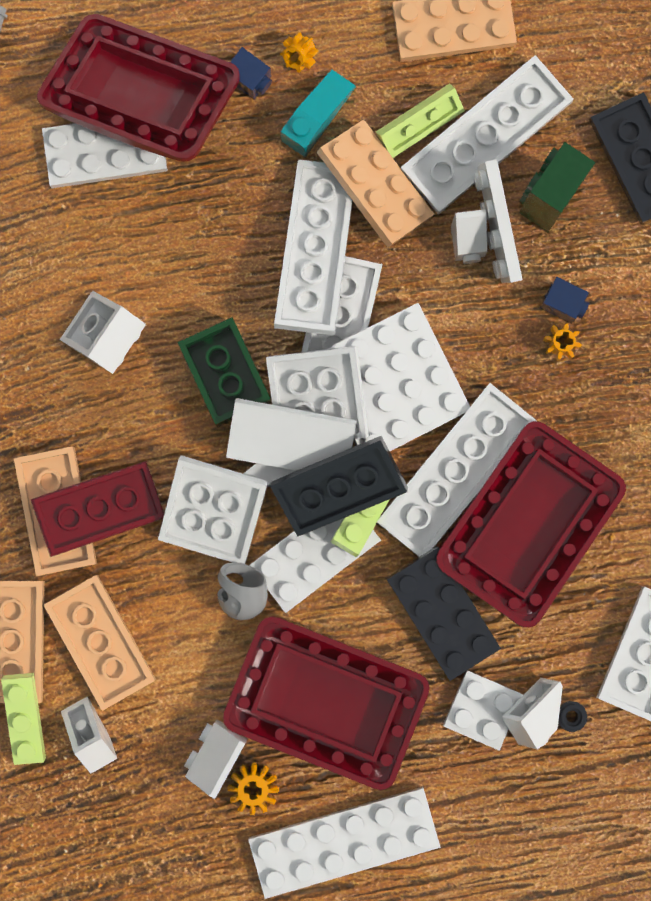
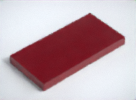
[30,461,164,557]

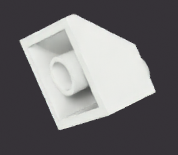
[60,291,146,374]
[184,720,248,799]

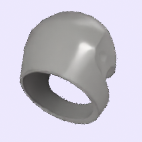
[217,562,268,621]

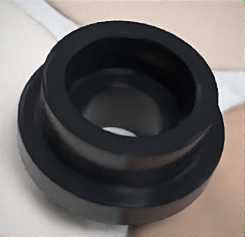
[558,701,587,732]

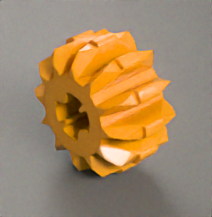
[227,762,280,815]

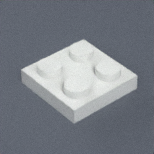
[443,670,523,751]

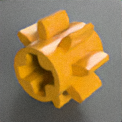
[280,32,319,73]
[543,323,582,361]

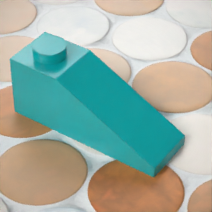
[281,70,356,158]

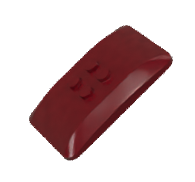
[37,14,240,162]
[436,421,626,628]
[223,616,430,790]

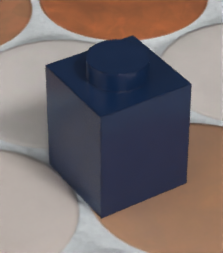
[230,47,272,99]
[540,277,590,324]

